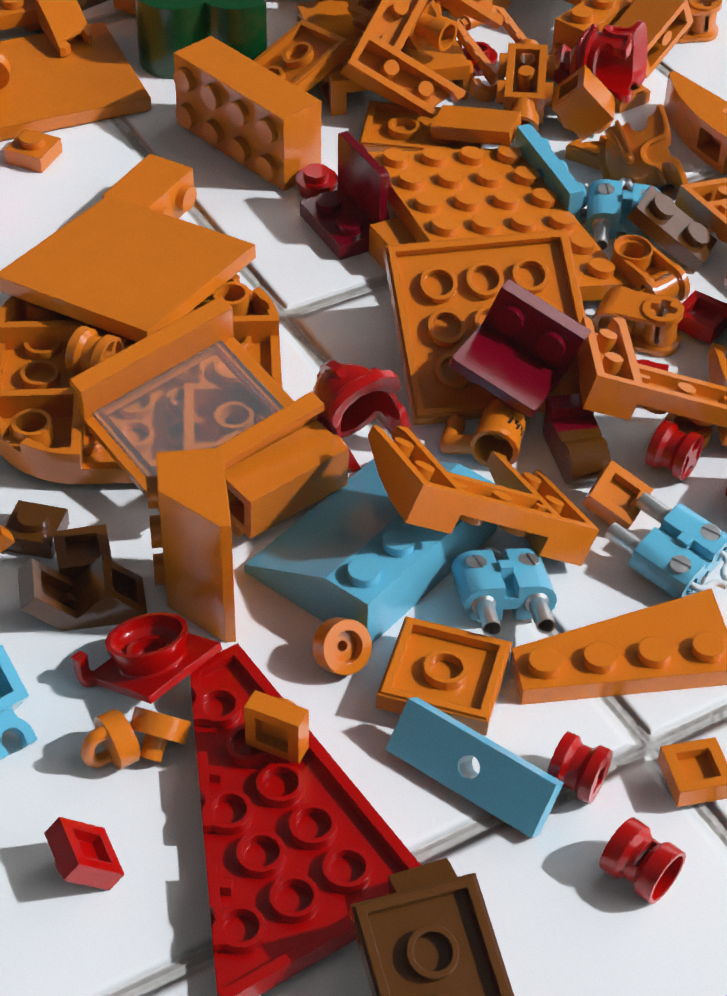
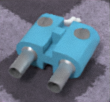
[586,178,661,251]
[605,492,727,599]
[451,546,557,637]

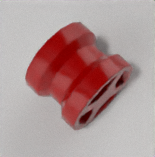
[645,420,704,481]
[547,731,613,804]

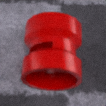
[599,817,686,904]

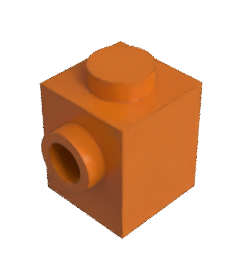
[552,65,616,141]

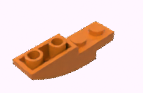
[663,71,727,174]

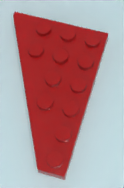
[190,643,421,996]

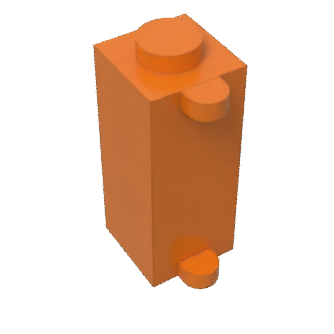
[225,420,350,539]

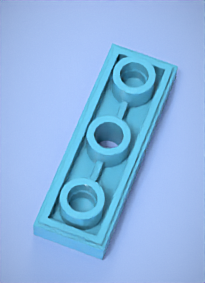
[515,123,588,223]
[385,697,564,838]

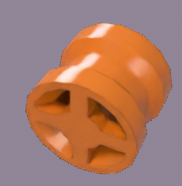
[65,325,124,374]

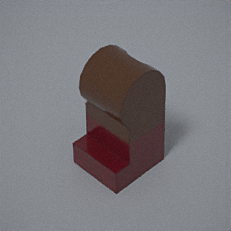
[542,393,611,485]

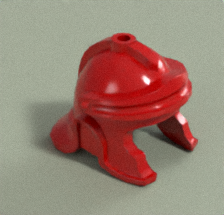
[564,20,648,104]
[313,359,410,472]

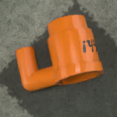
[439,398,526,467]

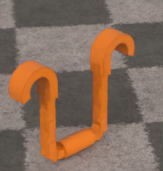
[456,4,561,102]

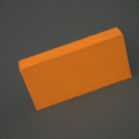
[430,105,521,146]

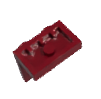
[300,131,391,260]
[449,279,591,417]

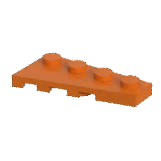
[510,588,727,705]

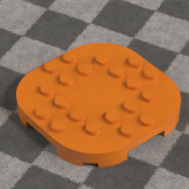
[0,274,283,484]

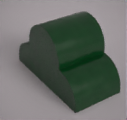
[135,0,267,79]

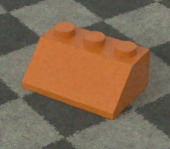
[146,447,236,643]

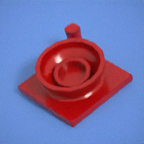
[71,612,222,704]

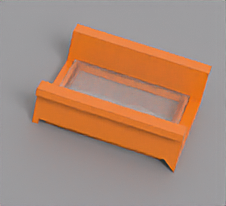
[70,296,324,513]

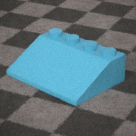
[244,459,497,644]

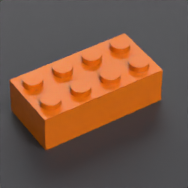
[173,36,322,192]

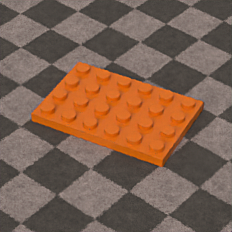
[368,145,629,301]

